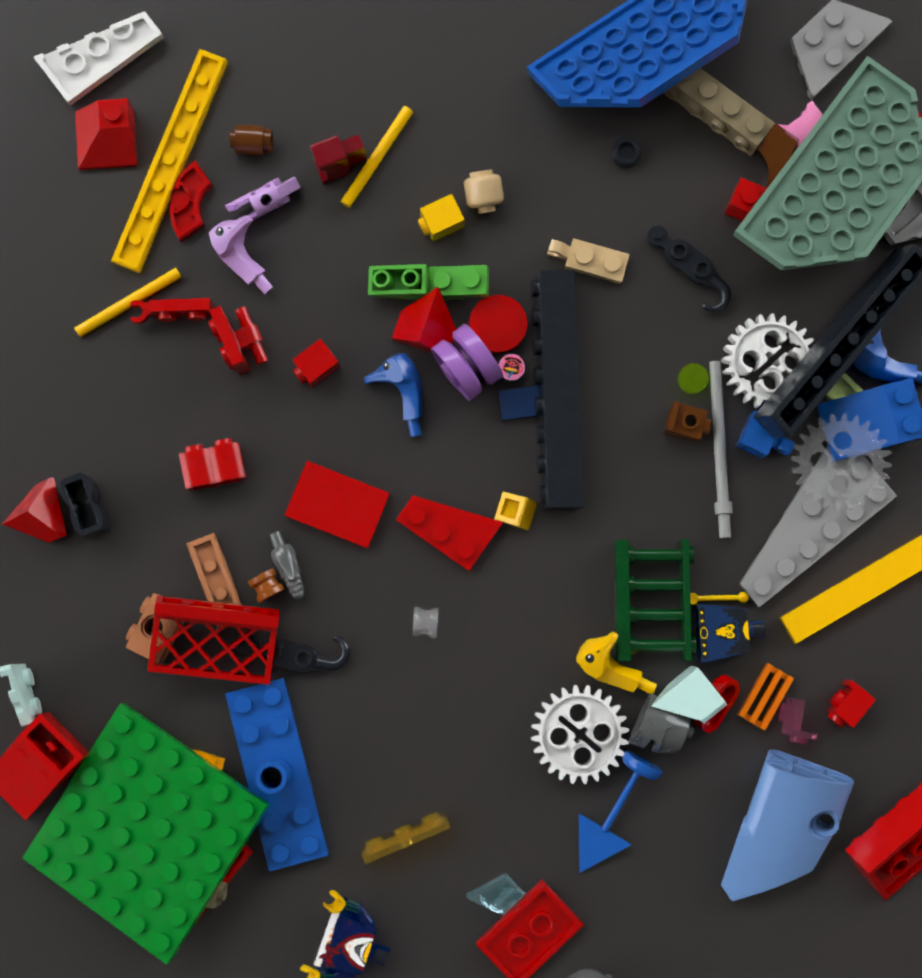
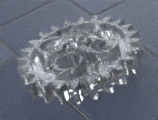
[791,413,892,511]

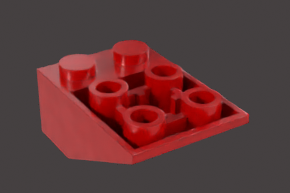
[0,712,89,821]

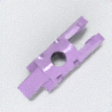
[225,177,301,221]

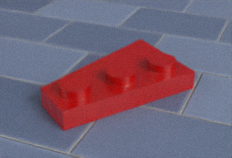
[396,495,503,571]

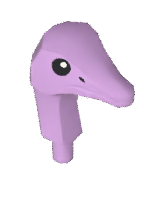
[209,215,274,295]

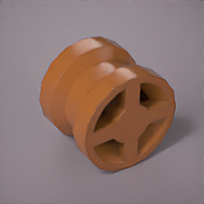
[247,568,285,604]

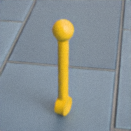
[690,592,749,605]

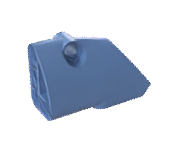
[721,750,854,901]

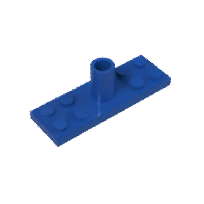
[225,678,329,872]

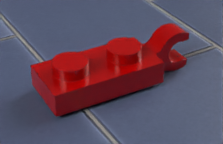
[130,298,214,325]

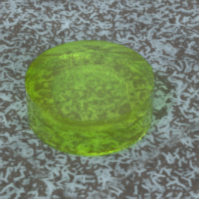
[678,363,709,394]

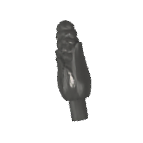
[269,531,305,600]

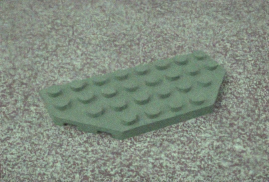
[733,56,922,271]

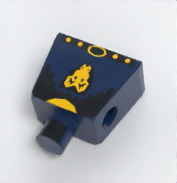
[694,604,766,662]

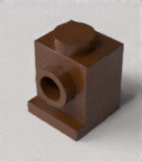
[663,401,712,442]

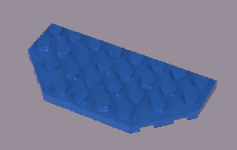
[527,0,748,108]

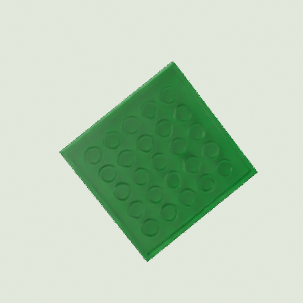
[23,703,270,965]

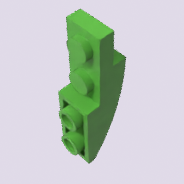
[368,264,489,300]

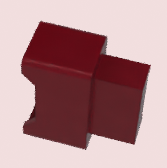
[310,134,367,184]

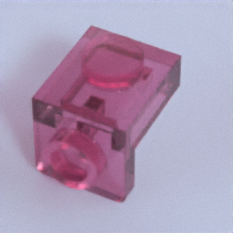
[779,698,818,744]

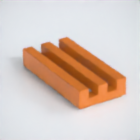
[737,663,794,730]

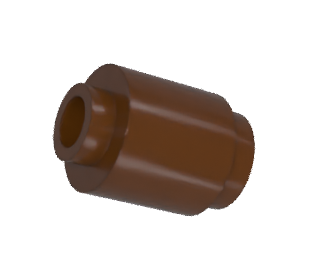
[230,124,273,155]

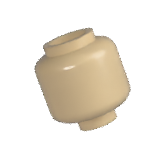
[464,169,504,214]

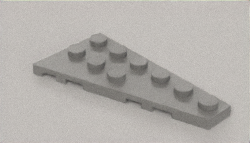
[739,446,897,607]

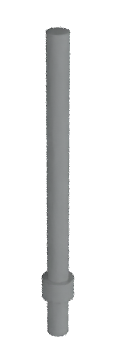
[709,361,733,538]

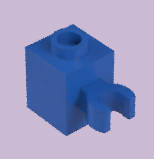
[735,411,795,459]

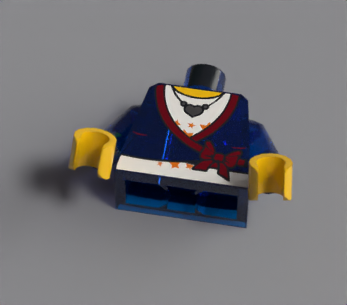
[300,890,390,978]

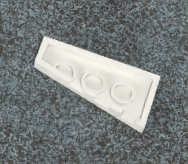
[34,11,164,106]

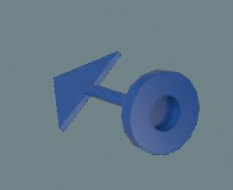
[579,750,663,873]

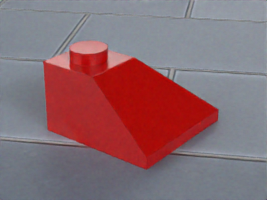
[75,98,138,170]

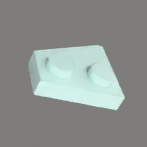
[0,664,42,726]

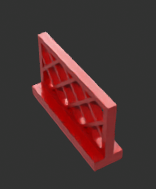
[147,596,279,685]

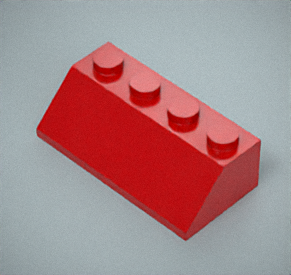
[845,781,922,901]

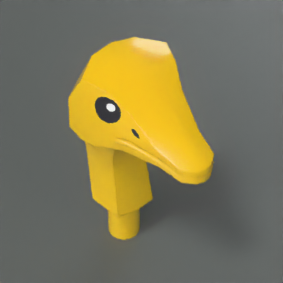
[576,631,657,694]

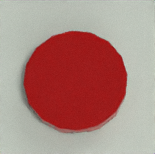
[469,294,528,354]

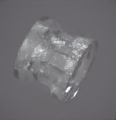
[412,607,439,638]

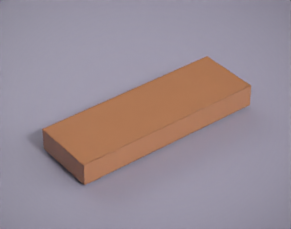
[186,533,242,627]

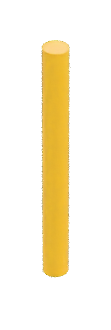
[340,106,413,208]
[74,267,182,338]

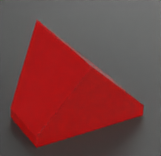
[392,287,457,353]
[2,478,67,543]

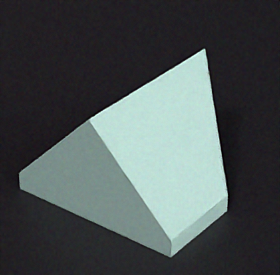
[651,666,727,724]

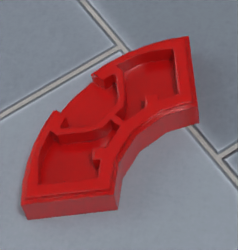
[169,160,213,242]

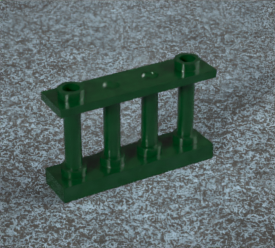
[614,539,696,661]

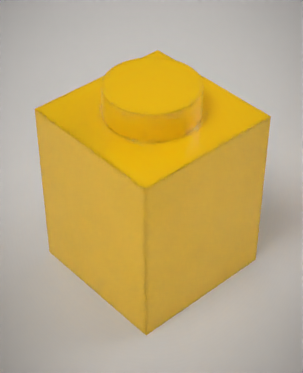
[417,194,465,242]

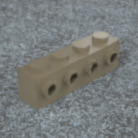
[664,68,775,156]

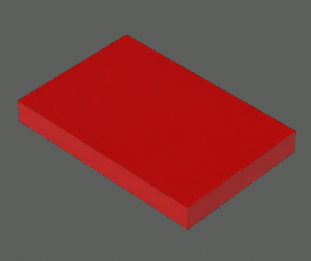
[284,461,390,549]
[475,879,584,978]

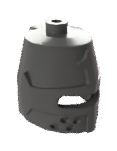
[628,693,694,753]

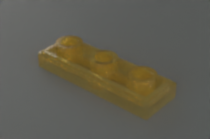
[361,812,450,864]

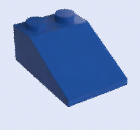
[817,378,922,462]

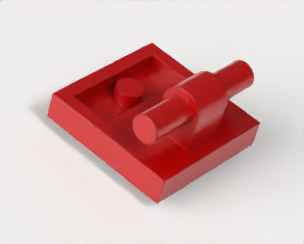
[208,306,268,375]

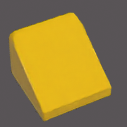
[494,492,537,530]

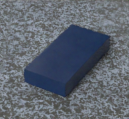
[498,386,540,421]

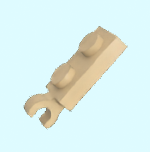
[547,238,630,284]

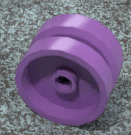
[431,324,503,402]

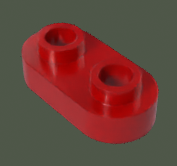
[693,675,740,733]

